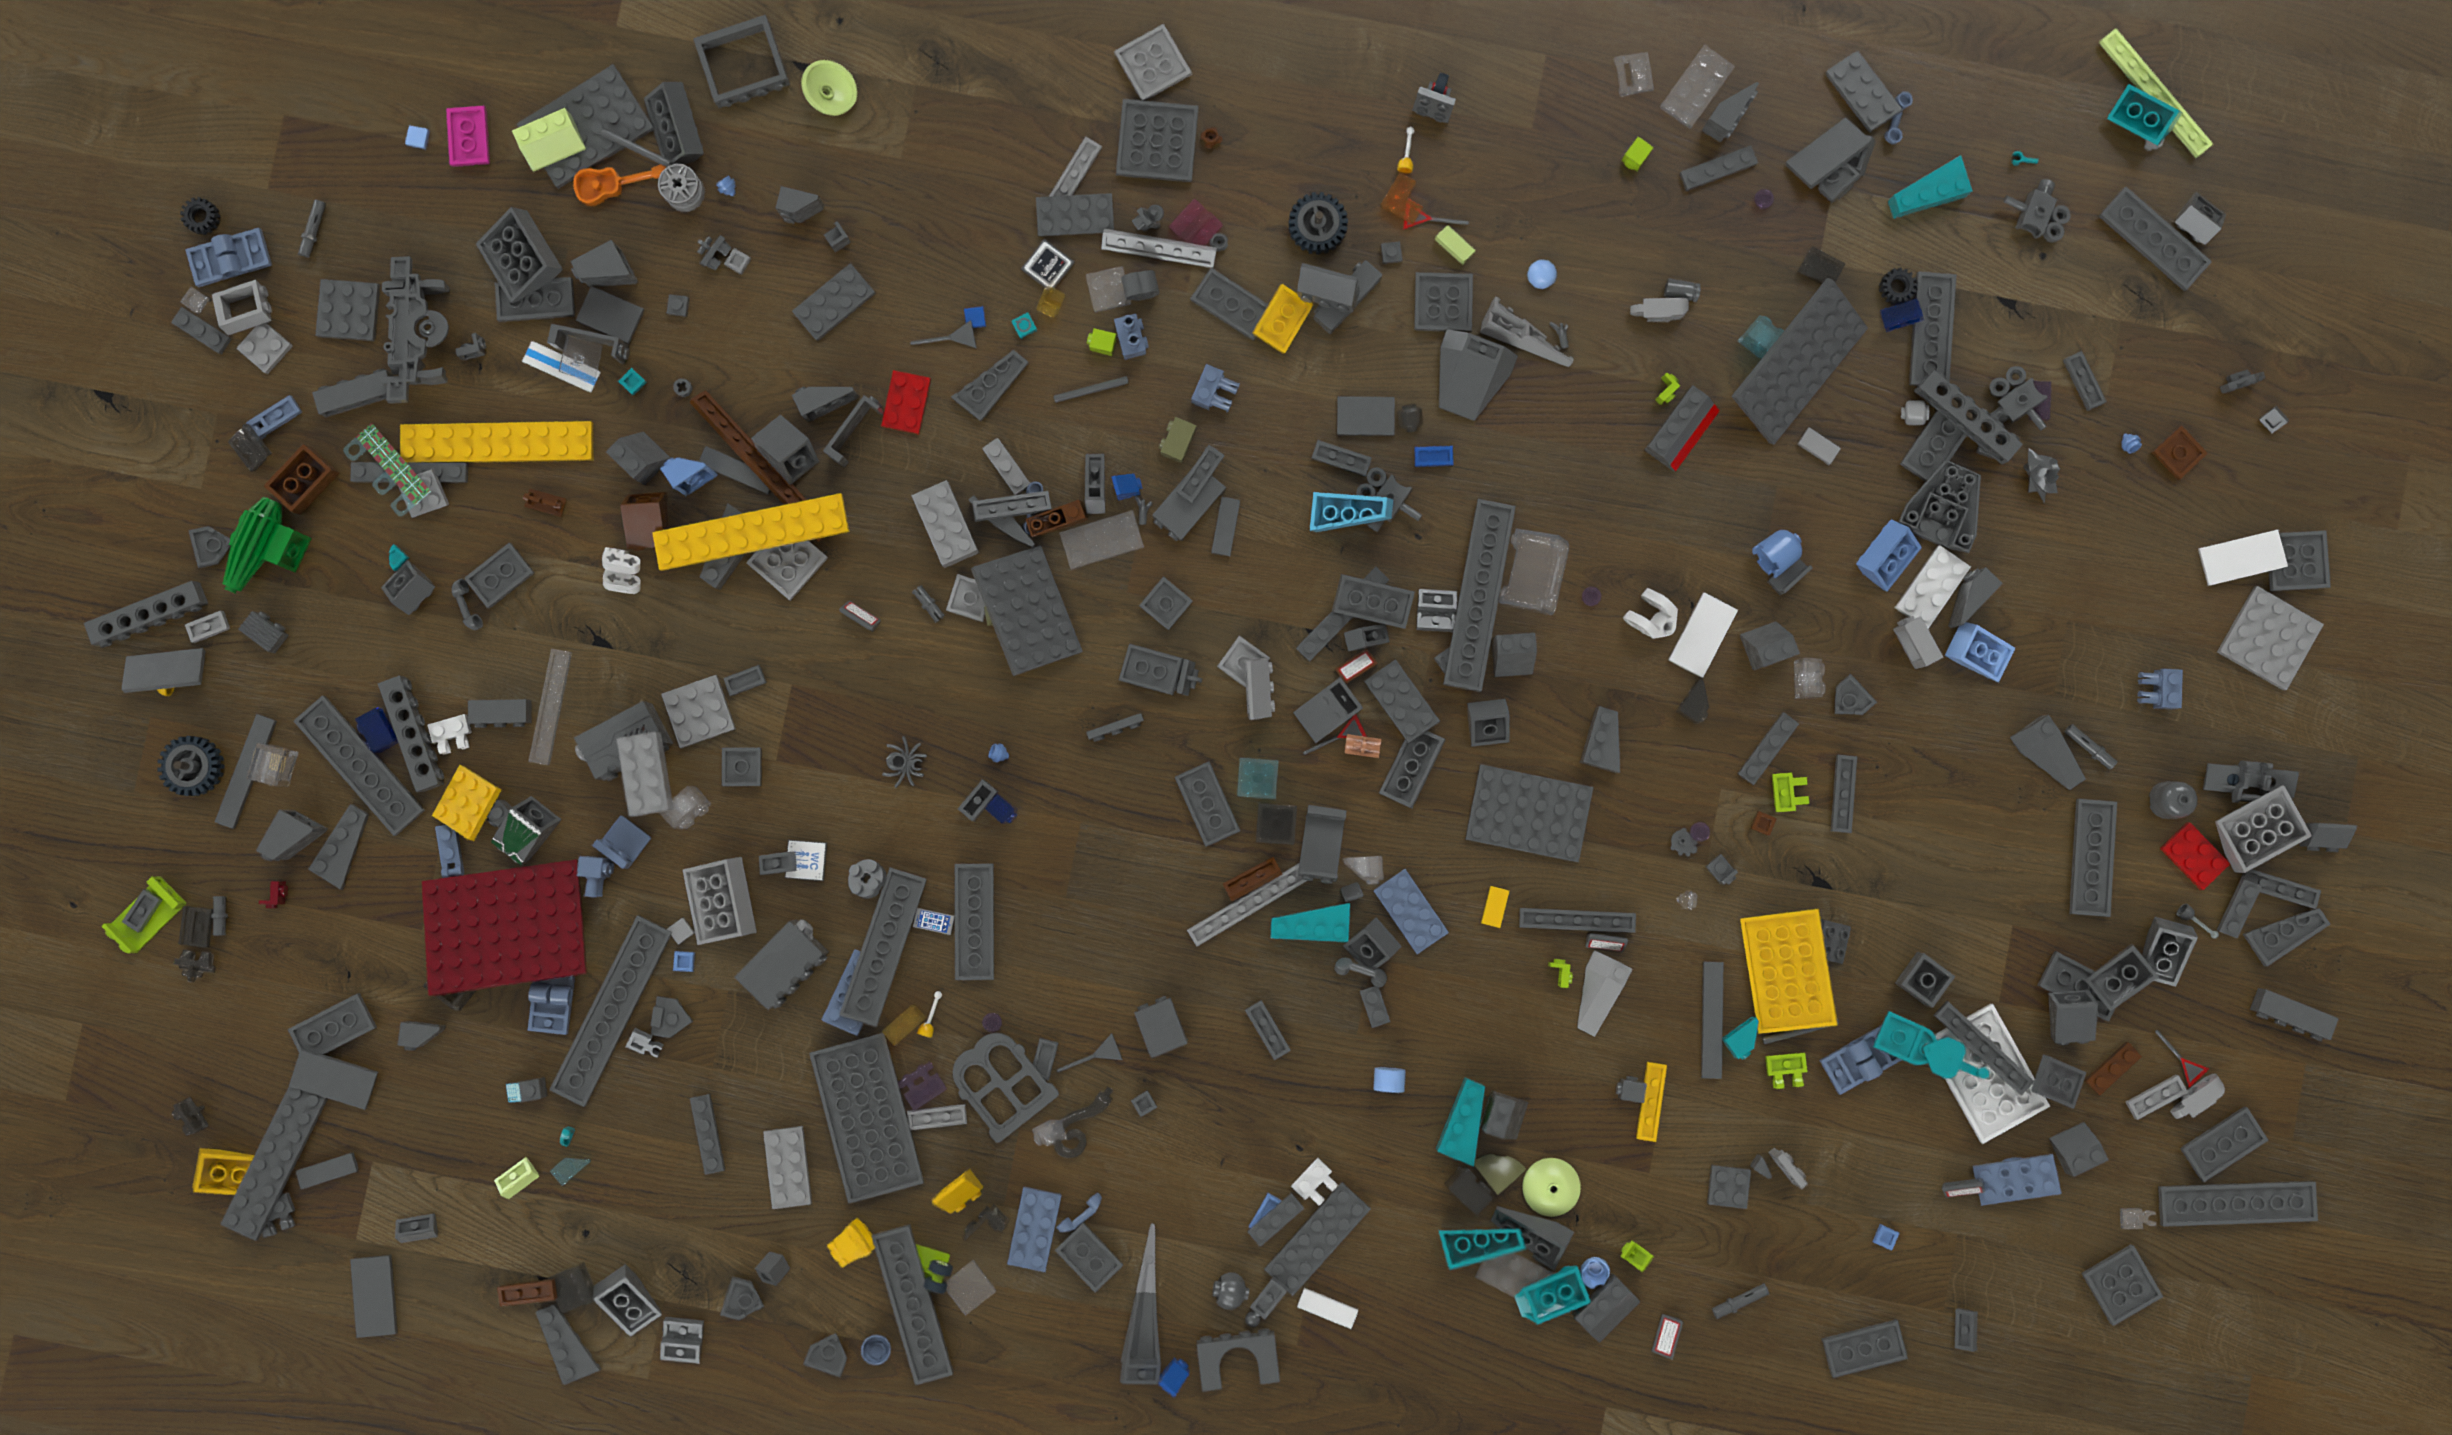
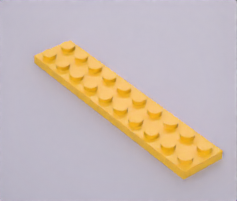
[400,421,593,463]
[652,493,850,571]

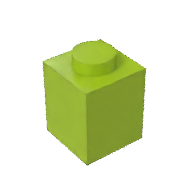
[1622,137,1654,171]
[1087,328,1117,356]

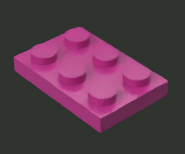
[446,106,490,167]

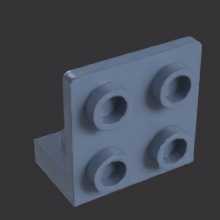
[592,815,651,869]

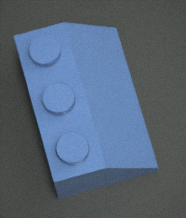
[660,458,718,496]
[1856,519,1922,592]

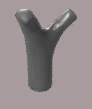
[1549,322,1569,349]
[1134,495,1152,525]

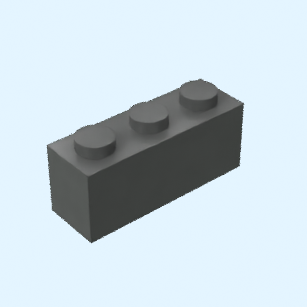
[468,699,532,728]

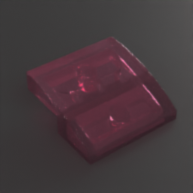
[1168,198,1223,246]

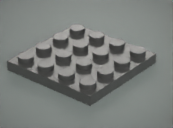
[1116,99,1198,182]

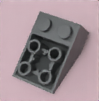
[1702,82,1759,142]
[1293,677,1363,743]

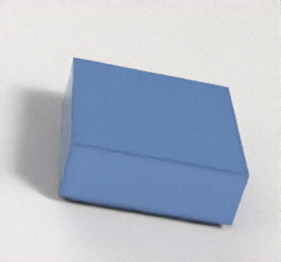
[673,951,695,972]
[1872,1224,1899,1251]

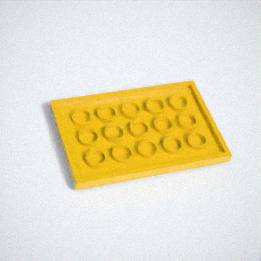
[1740,909,1838,1034]

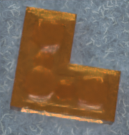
[1381,173,1423,225]

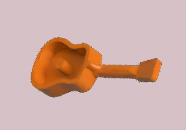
[573,164,666,206]

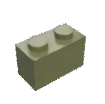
[1159,417,1197,463]

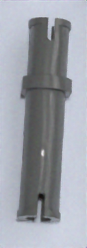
[298,200,326,258]
[2064,724,2118,770]
[1712,1283,1769,1319]

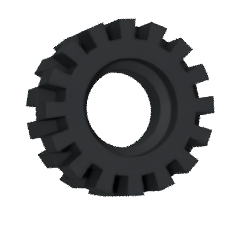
[180,197,221,235]
[1879,268,1917,305]

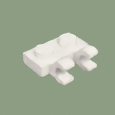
[428,714,472,755]
[1291,1158,1338,1205]

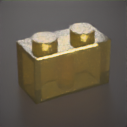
[882,1004,926,1046]

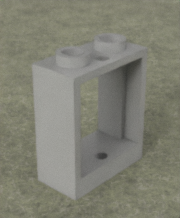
[212,280,272,335]
[1893,616,1943,669]

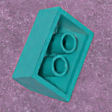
[2107,84,2182,146]

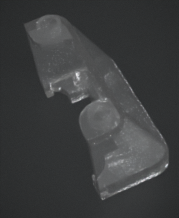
[1499,528,1569,616]

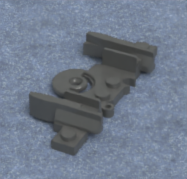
[380,256,450,403]

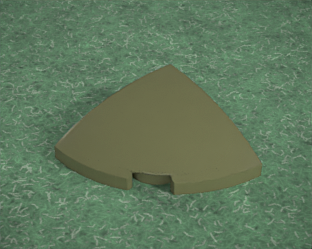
[1474,1154,1526,1195]

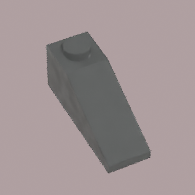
[1085,454,1105,514]

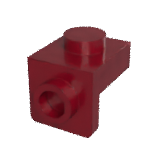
[259,881,288,908]

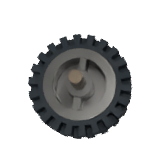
[1288,192,1348,255]
[157,736,225,796]

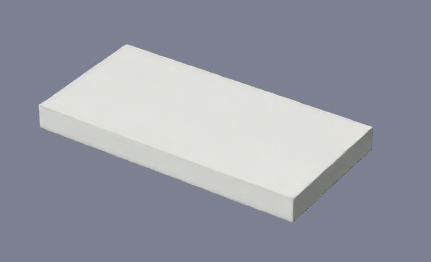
[2198,530,2288,586]
[1668,593,1738,678]

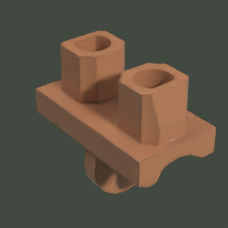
[1344,734,1381,758]

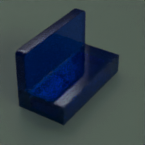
[1880,299,1924,332]

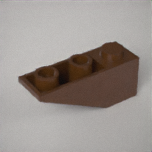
[1025,500,1089,537]

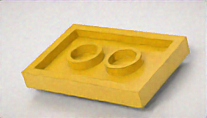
[1252,284,1314,354]

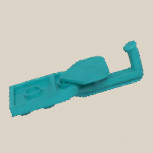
[1873,1011,1990,1079]

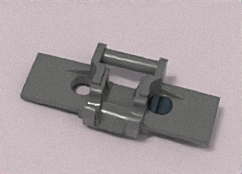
[2203,761,2299,803]

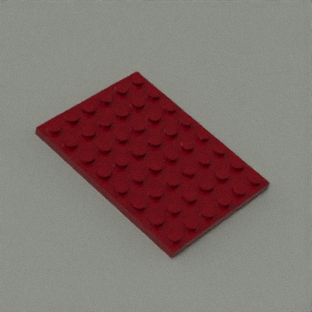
[422,859,587,996]

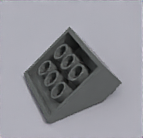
[476,207,563,303]

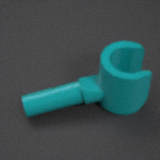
[2012,151,2038,166]

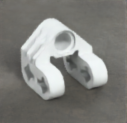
[602,547,641,594]
[1623,588,1678,639]

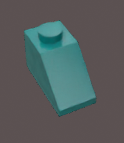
[1722,1016,1758,1059]

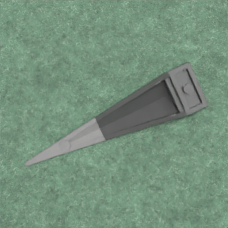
[1120,1223,1161,1384]

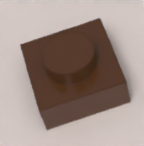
[1750,811,1777,836]

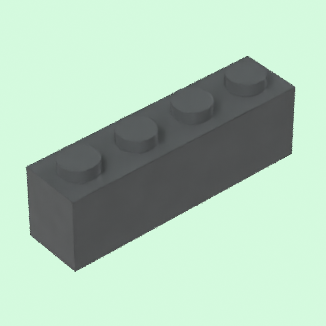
[1314,260,1383,335]
[312,369,393,417]
[2250,988,2339,1042]

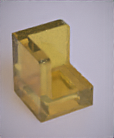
[1036,286,1066,318]

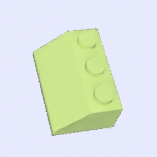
[512,108,586,172]

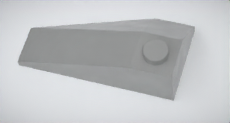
[1577,950,1632,1037]

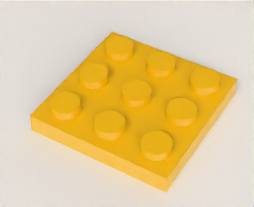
[432,765,501,841]

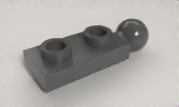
[1245,1277,1289,1327]

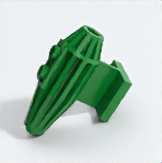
[222,496,312,594]

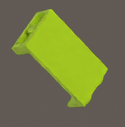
[101,876,187,954]

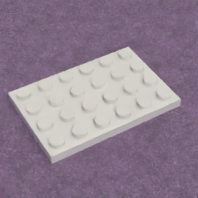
[1926,1004,2050,1144]

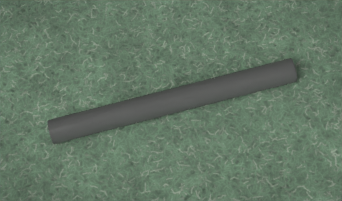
[600,128,672,167]
[1054,376,1129,403]
[1762,1018,1839,1045]

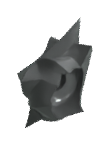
[2023,449,2060,504]

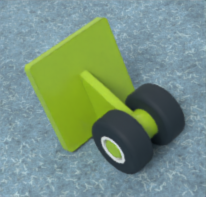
[916,1244,953,1293]

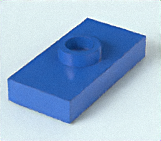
[1414,446,1453,467]

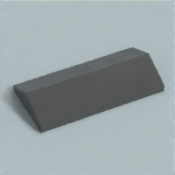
[1379,731,1446,808]

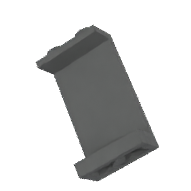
[547,324,630,364]
[823,395,884,468]
[1152,469,1226,542]
[1298,805,1347,884]

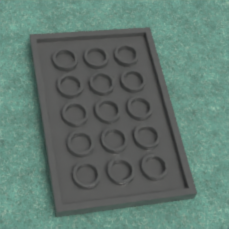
[517,64,654,189]
[971,545,1083,676]
[1465,764,1593,862]

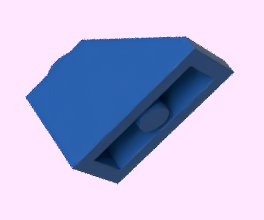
[1112,473,1142,501]
[1159,1357,1189,1397]

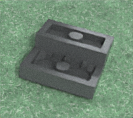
[1416,589,1457,632]
[660,1317,704,1363]

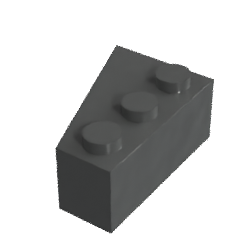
[1580,706,1620,773]

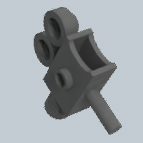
[2003,179,2071,243]
[1989,366,2047,431]
[1356,467,1422,532]

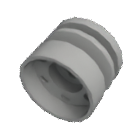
[658,164,705,212]

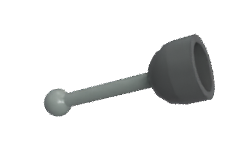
[2176,903,2219,939]

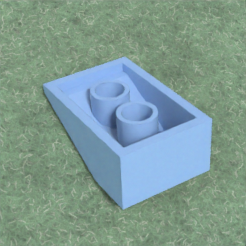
[1945,622,2015,682]

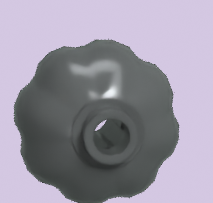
[1212,1272,1249,1310]

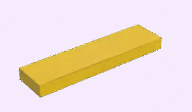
[1636,1062,1667,1142]

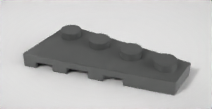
[951,350,1029,422]
[309,804,369,890]
[2243,908,2330,966]
[536,1303,601,1385]

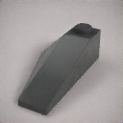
[2010,715,2086,790]
[1491,1206,1574,1271]

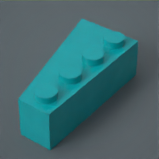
[1888,155,1972,219]
[1270,903,1350,942]
[1436,1077,1485,1166]
[1439,1229,1527,1270]

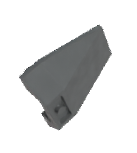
[1439,329,1518,421]
[1898,460,1981,553]

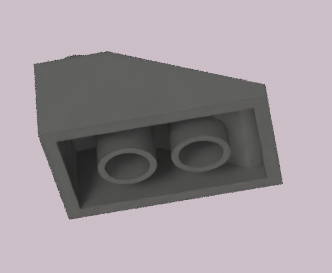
[792,387,860,422]
[1948,567,2003,628]
[2142,917,2198,987]
[2085,944,2159,1011]
[593,1264,662,1336]

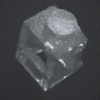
[1032,1120,1067,1146]

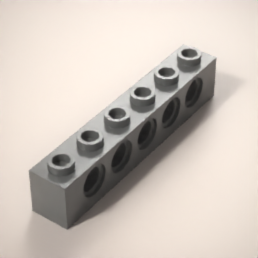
[1914,370,2023,464]
[84,581,208,648]
[378,676,444,792]

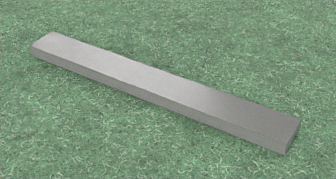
[1187,863,1307,946]

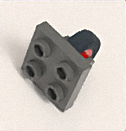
[1412,73,1456,123]

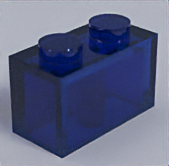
[355,708,398,753]
[985,794,1018,824]

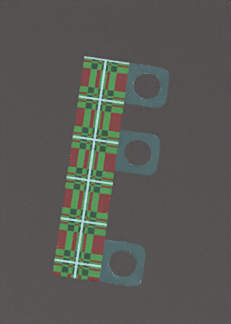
[343,423,431,517]

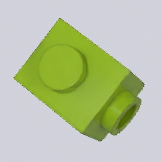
[1655,373,1680,405]
[1548,959,1573,988]
[1621,1241,1654,1272]

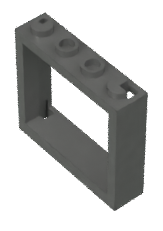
[693,15,790,108]

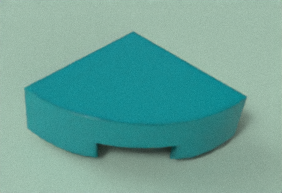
[389,544,409,571]
[560,1126,575,1147]

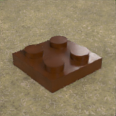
[2151,426,2208,480]

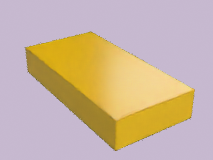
[1481,886,1509,928]

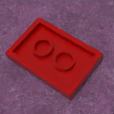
[881,370,931,434]
[2160,822,2230,890]

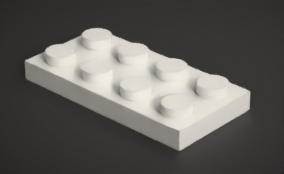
[1895,545,1971,629]

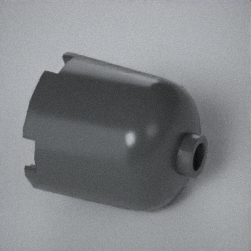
[2149,781,2198,819]

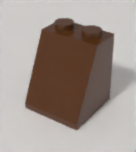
[620,492,669,551]

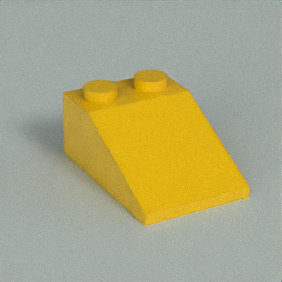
[193,1148,254,1195]
[932,1169,983,1214]

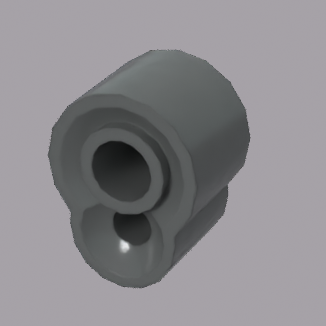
[1121,270,1160,301]

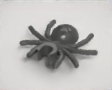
[882,736,927,788]

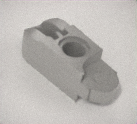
[1630,298,1689,322]
[2170,1074,2225,1119]

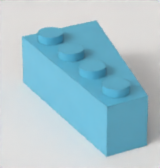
[1310,492,1393,532]

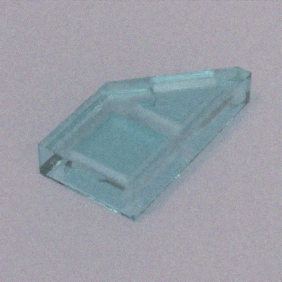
[550,1157,591,1186]

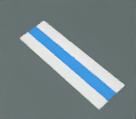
[522,341,600,392]

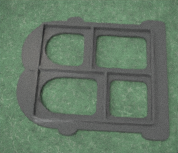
[953,1033,1059,1143]

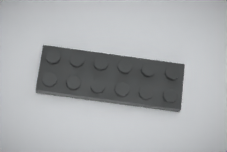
[2099,187,2212,291]
[1909,271,1956,388]
[2069,799,2117,917]
[955,864,994,980]
[1264,1182,1371,1296]

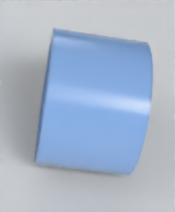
[1373,1067,1406,1092]

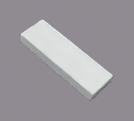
[1297,1288,1358,1329]

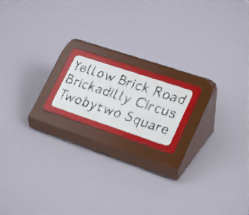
[1335,648,1378,684]

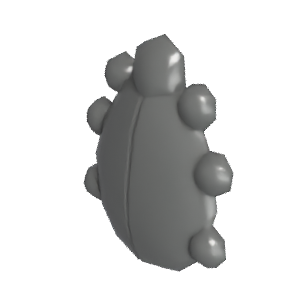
[1670,828,1698,856]

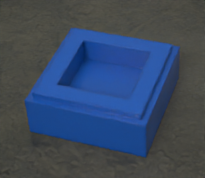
[964,307,986,328]

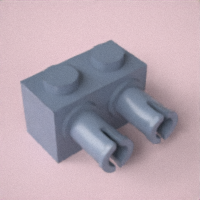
[1114,314,1149,360]
[1191,364,1240,412]
[2137,669,2183,709]
[577,856,614,897]

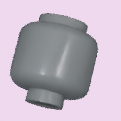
[1901,400,1929,425]

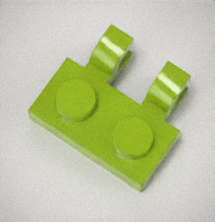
[1772,772,1809,812]
[1765,1053,1807,1089]

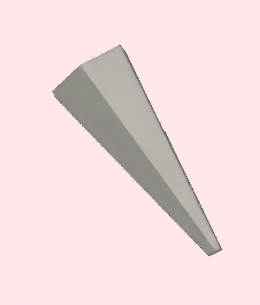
[1480,296,1573,367]

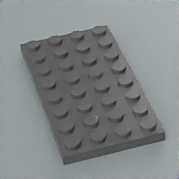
[1732,278,1868,445]
[809,1032,924,1204]

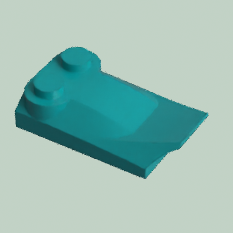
[1514,1265,1591,1325]

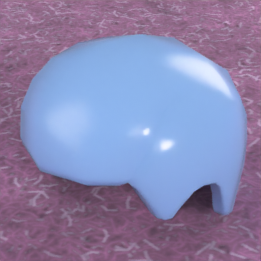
[1527,260,1557,289]
[1580,1257,1610,1289]

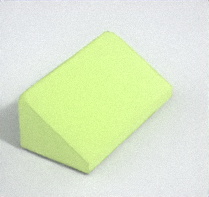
[1435,225,1476,265]
[494,1157,539,1199]

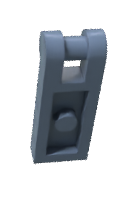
[246,395,302,441]
[435,825,464,878]

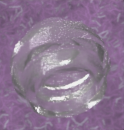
[1676,890,1697,910]

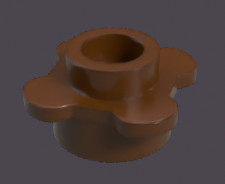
[1200,127,1223,149]

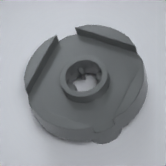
[848,859,886,899]

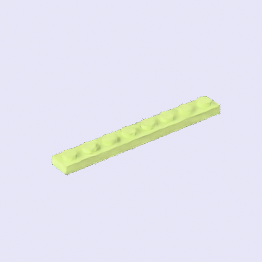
[2099,29,2213,158]

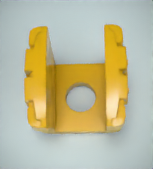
[827,1218,875,1267]

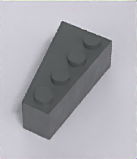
[700,503,745,590]

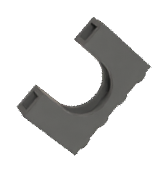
[1197,1329,1280,1391]

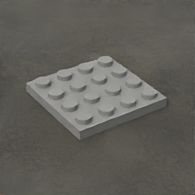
[2217,586,2324,691]

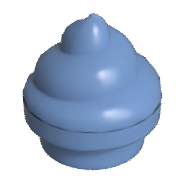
[716,176,736,196]
[2122,434,2142,454]
[989,743,1009,763]

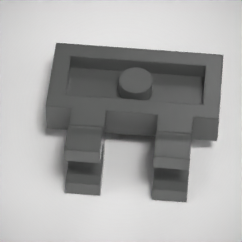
[262,1193,296,1238]

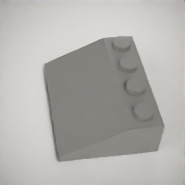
[2215,785,2312,873]
[683,857,757,945]

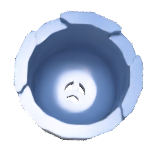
[1752,530,1802,578]

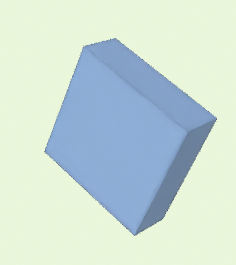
[405,125,430,149]

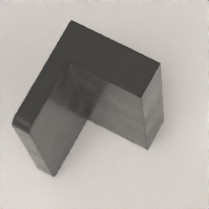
[1767,559,1813,595]

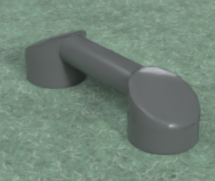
[452,579,483,630]
[1334,957,1387,987]

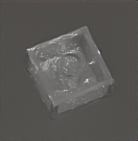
[659,786,711,830]

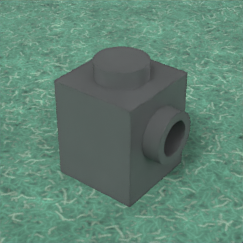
[487,799,512,827]
[1616,1076,1647,1103]

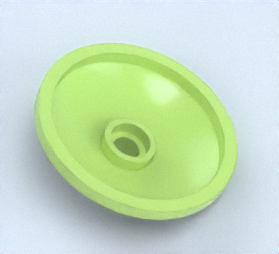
[801,60,857,115]
[1522,1158,1581,1217]

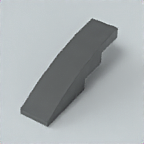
[969,495,1036,548]

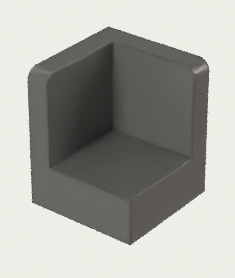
[824,221,851,252]
[755,1252,790,1286]

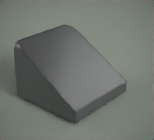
[1340,882,1363,902]
[1750,1154,1772,1179]

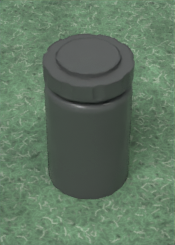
[1664,278,1701,302]

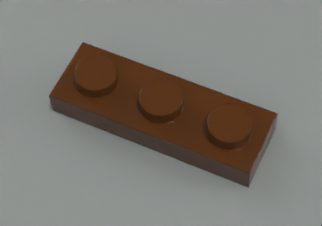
[1223,857,1283,901]
[2084,1042,2142,1096]
[497,1279,558,1307]

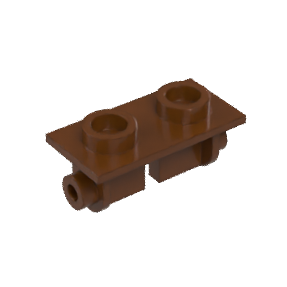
[523,489,566,517]

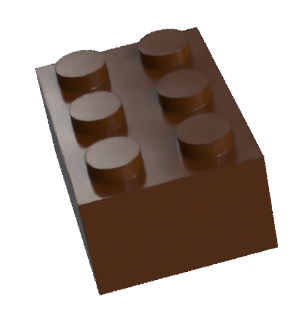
[264,444,340,515]

